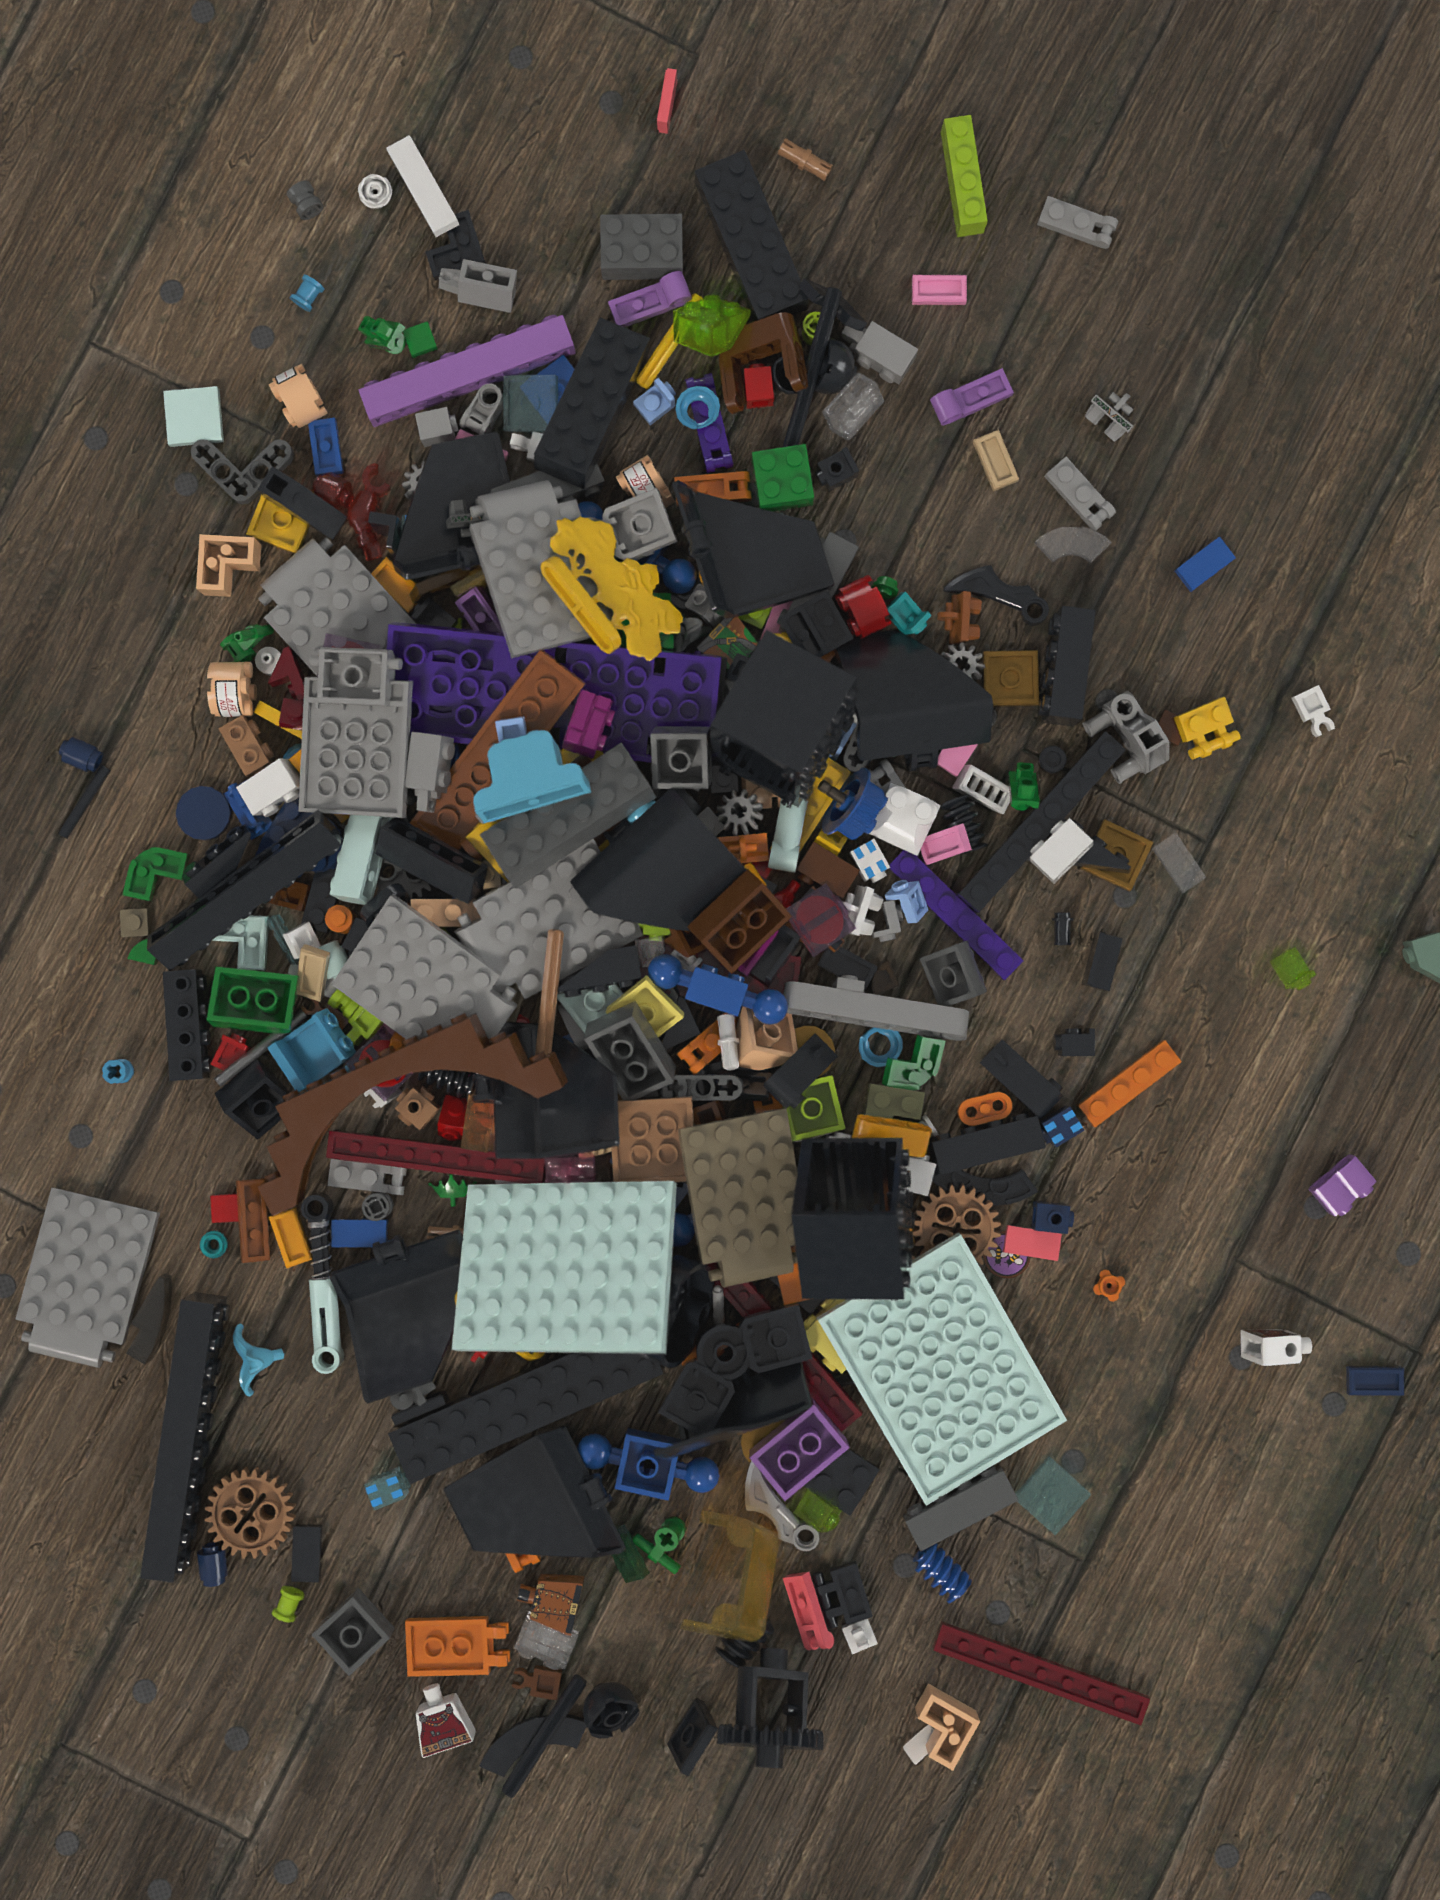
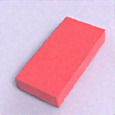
[657,68,677,134]
[1003,1225,1062,1261]

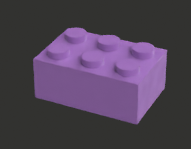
[749,1398,849,1501]

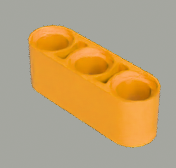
[851,1114,932,1157]

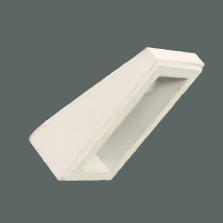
[952,765,1010,814]

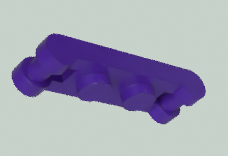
[685,373,733,473]

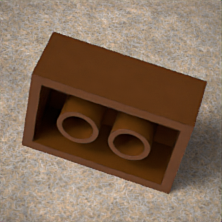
[687,869,792,974]

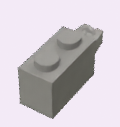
[439,259,517,313]
[841,321,918,385]
[405,732,455,813]

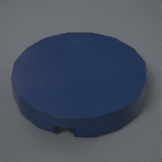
[176,786,232,841]

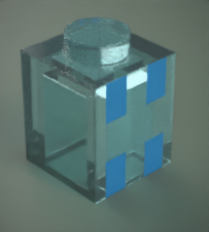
[364,1467,410,1511]

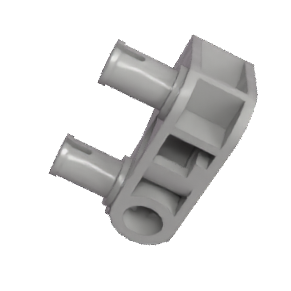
[1082,691,1169,784]

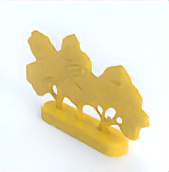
[541,516,683,661]

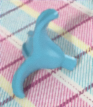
[233,1324,284,1397]

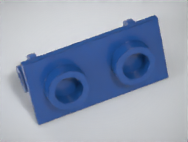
[224,780,272,840]

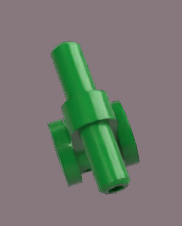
[220,624,274,662]
[632,1516,686,1574]

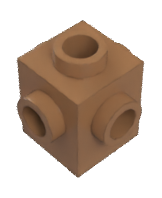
[395,1087,441,1130]

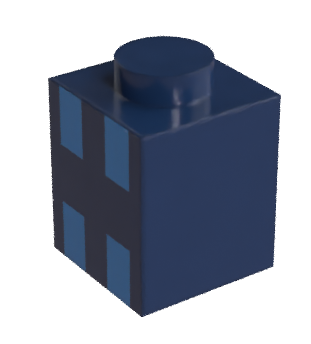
[1039,1106,1085,1147]

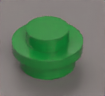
[871,576,899,600]

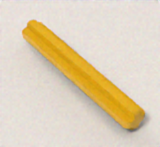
[636,293,705,389]

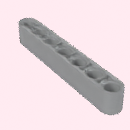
[784,982,969,1041]

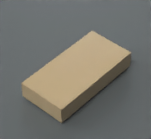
[973,430,1019,492]
[297,944,330,1002]

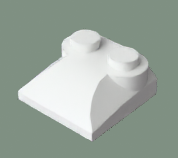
[869,783,941,856]

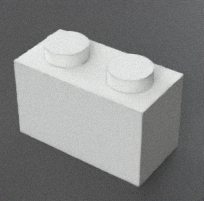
[236,758,300,817]
[1030,818,1093,884]

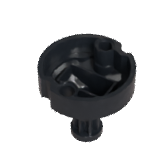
[639,1255,715,1368]

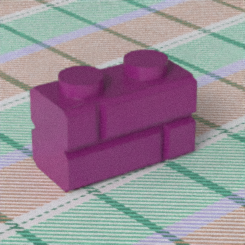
[562,690,615,759]

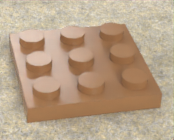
[612,1096,694,1182]

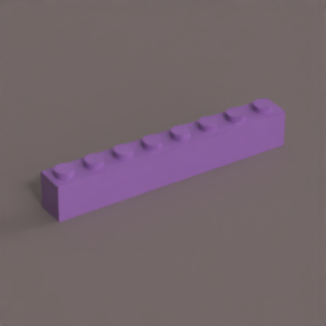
[358,315,576,427]

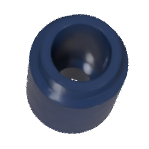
[59,737,103,772]
[197,1542,228,1587]

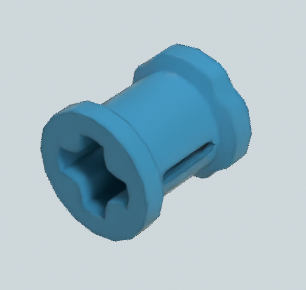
[289,274,325,312]
[102,1059,134,1084]

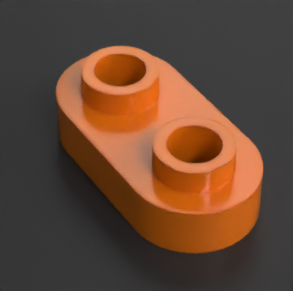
[957,1092,1012,1126]

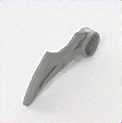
[745,1461,819,1551]

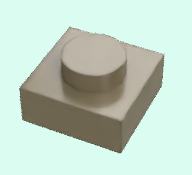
[120,908,151,937]

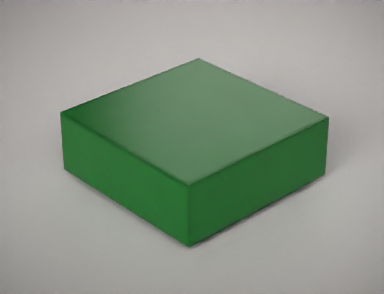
[403,321,438,358]

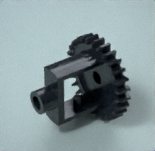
[717,1648,824,1769]

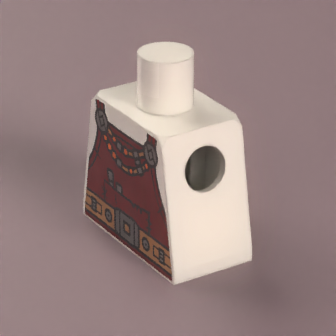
[1241,1329,1312,1366]
[416,1683,476,1758]

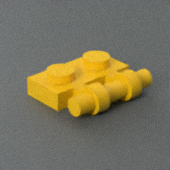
[1174,697,1240,760]

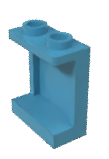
[267,1008,357,1092]

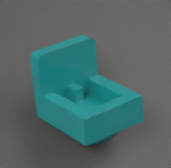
[887,592,932,635]

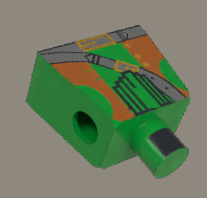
[697,617,758,673]

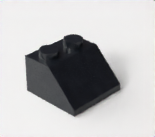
[215,1058,289,1140]

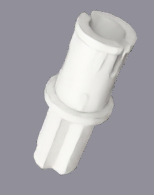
[717,1014,739,1070]

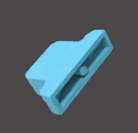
[473,730,591,824]

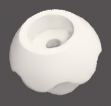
[358,174,392,209]

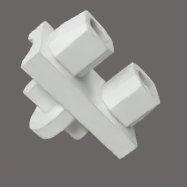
[836,885,884,936]

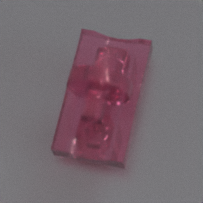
[545,1157,595,1184]

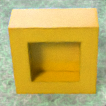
[814,829,848,856]

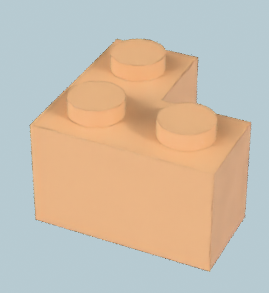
[196,534,261,597]
[915,1683,980,1771]

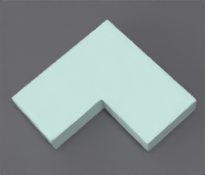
[212,915,269,971]

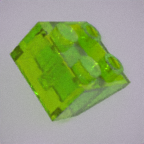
[673,294,750,357]

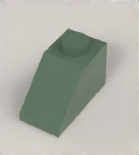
[1402,932,1440,983]

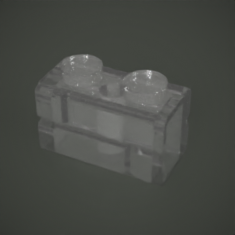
[822,373,884,441]
[514,1611,579,1670]

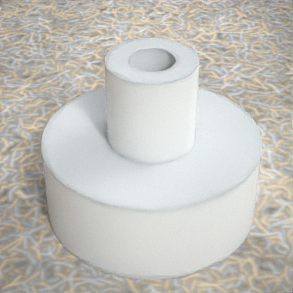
[255,647,281,676]

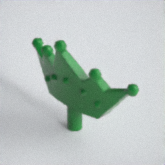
[428,1174,477,1207]

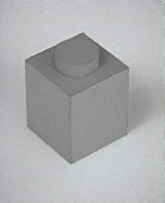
[415,407,459,447]

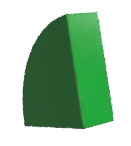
[128,939,158,965]

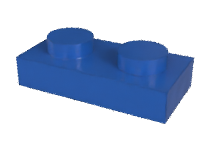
[308,418,344,477]

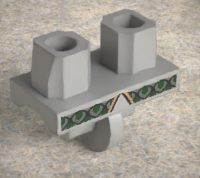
[1085,392,1134,442]

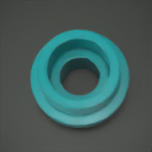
[200,1231,228,1258]

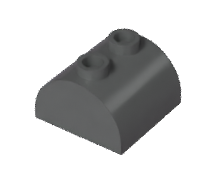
[920,940,987,1006]

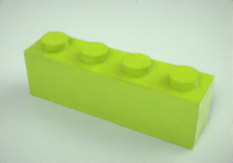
[941,115,988,237]

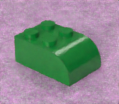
[207,967,299,1034]

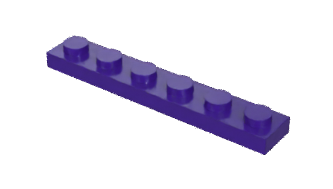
[889,850,1023,980]

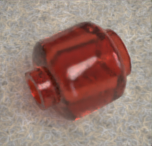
[312,472,354,511]

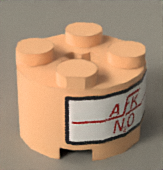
[269,363,328,428]
[616,455,675,508]
[207,662,257,717]

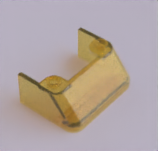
[680,1510,779,1642]

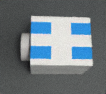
[849,839,890,883]

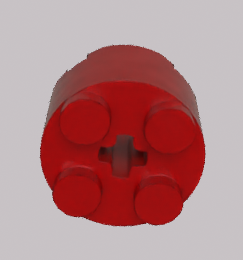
[834,575,891,639]

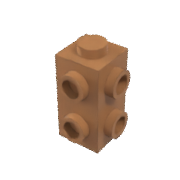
[218,715,274,778]

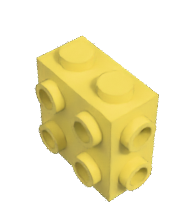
[803,1299,846,1374]

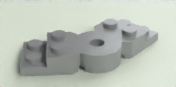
[585,488,678,561]

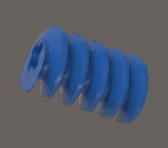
[913,1543,972,1604]

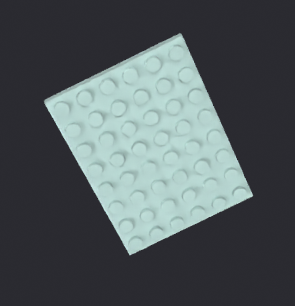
[452,1181,677,1353]
[816,1232,1067,1506]

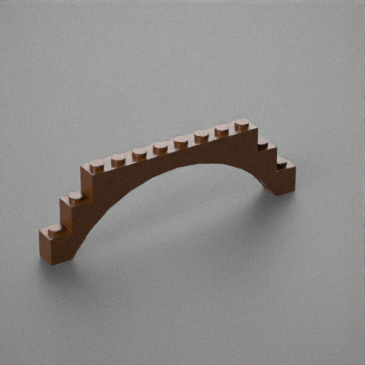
[258,1013,568,1216]

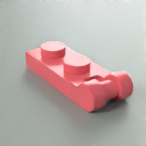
[783,1572,834,1650]

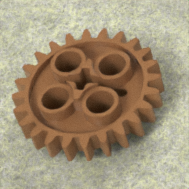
[912,1183,1001,1265]
[205,1467,296,1559]

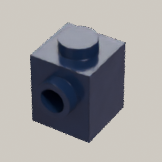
[1031,1201,1074,1234]

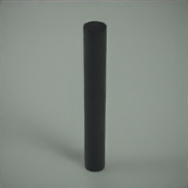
[58,765,111,839]

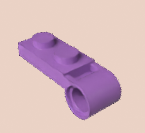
[608,271,692,327]
[930,368,1014,426]

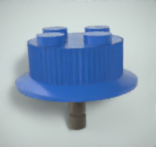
[817,768,888,840]

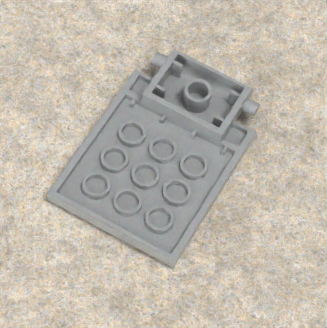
[470,480,617,658]
[258,537,416,677]
[298,647,413,818]
[455,839,643,999]
[332,894,517,1043]
[15,1188,160,1368]

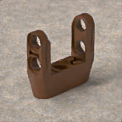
[719,312,808,414]

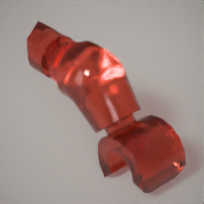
[347,463,391,561]

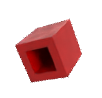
[743,364,774,409]

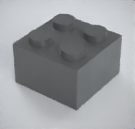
[651,726,712,789]
[312,1588,395,1676]

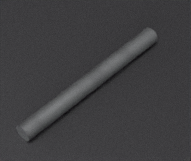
[214,1010,308,1087]

